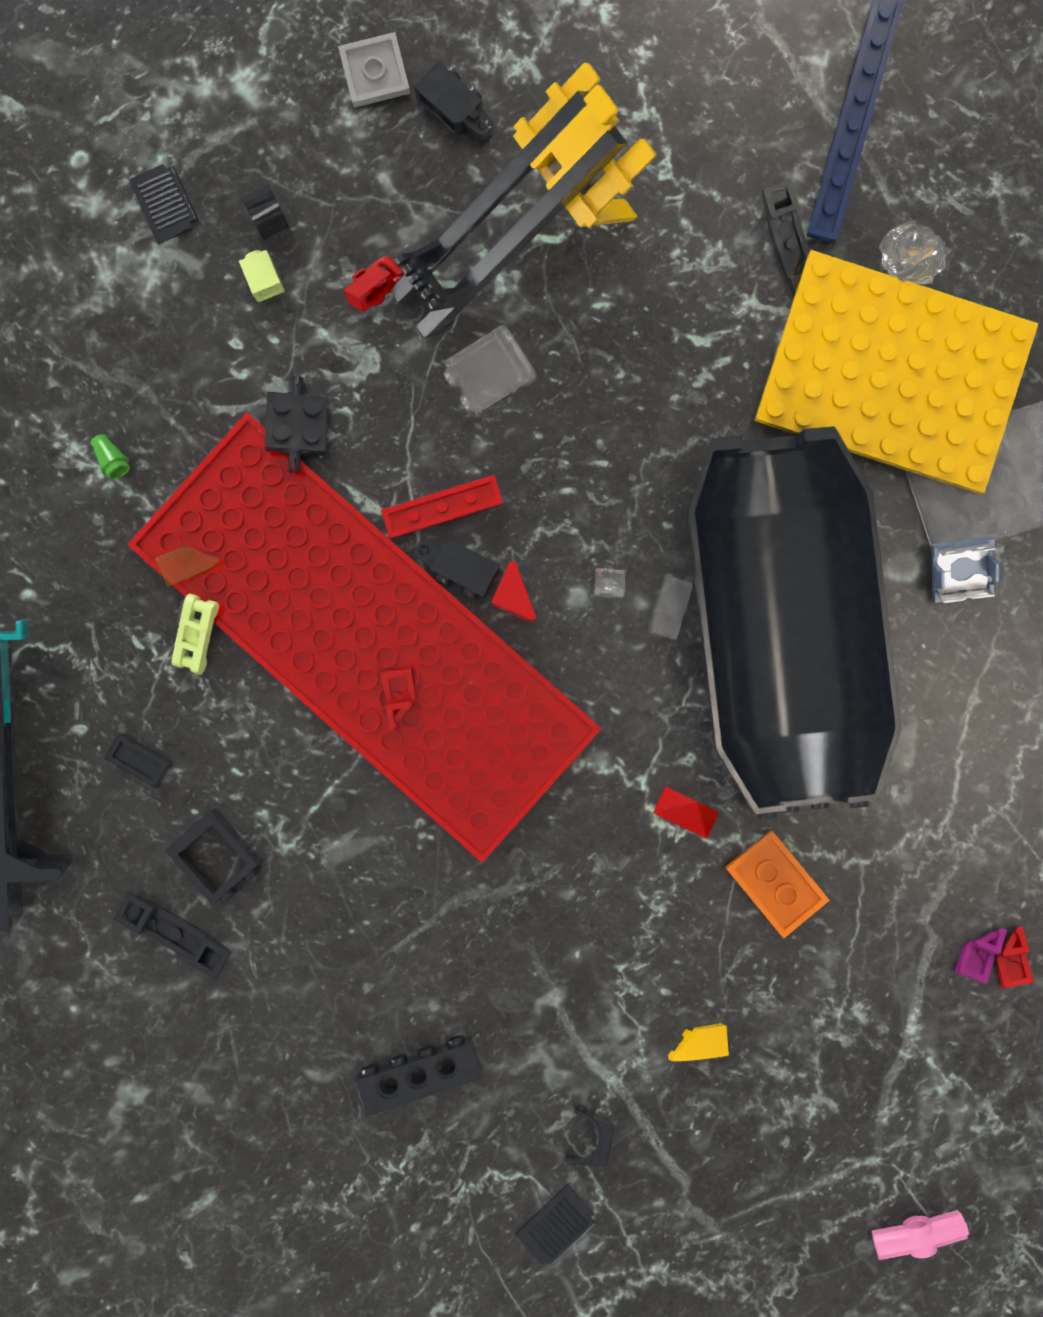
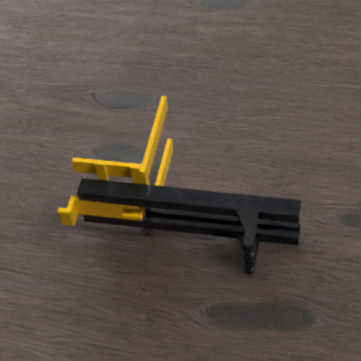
[391,63,657,338]

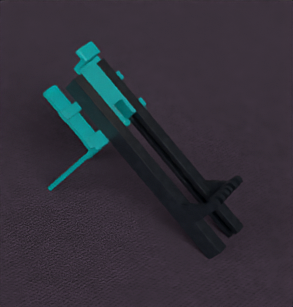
[0,619,73,932]

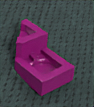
[955,928,1007,983]

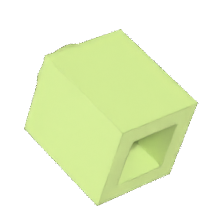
[239,250,285,302]

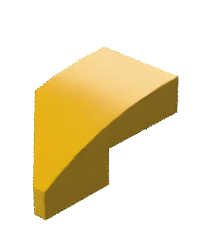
[668,1023,729,1061]

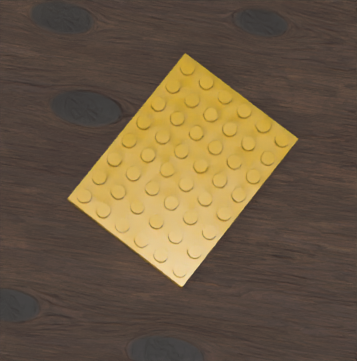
[754,250,1039,495]

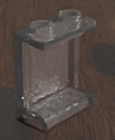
[443,323,536,417]

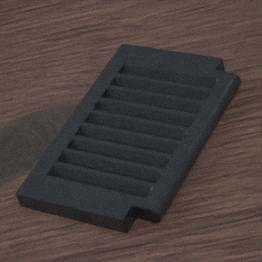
[128,164,198,245]
[515,1183,596,1266]

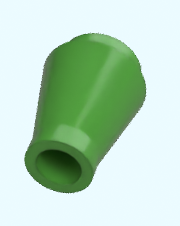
[90,434,130,480]

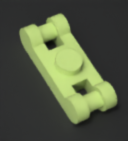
[171,593,219,675]

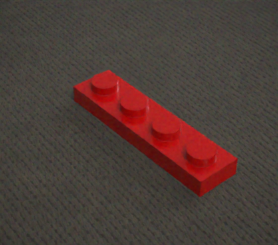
[381,475,503,539]

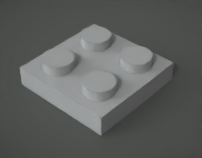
[338,32,410,108]

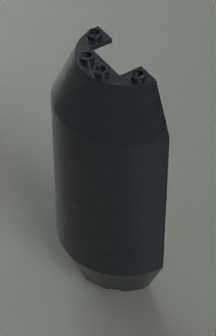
[687,426,902,819]

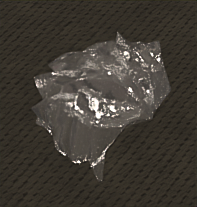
[878,220,948,285]

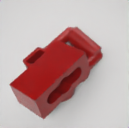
[343,256,404,312]

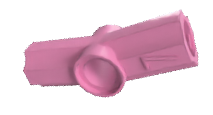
[871,1210,969,1260]

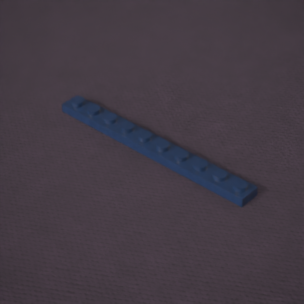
[806,0,904,244]

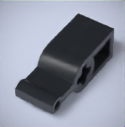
[241,184,289,240]

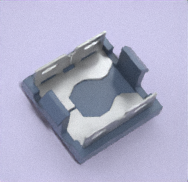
[931,536,1002,603]

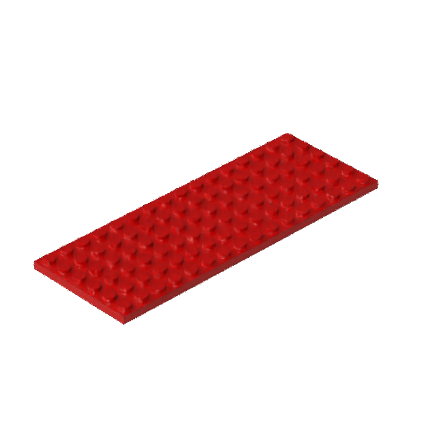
[127,412,602,863]

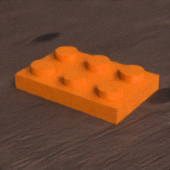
[725,829,830,938]

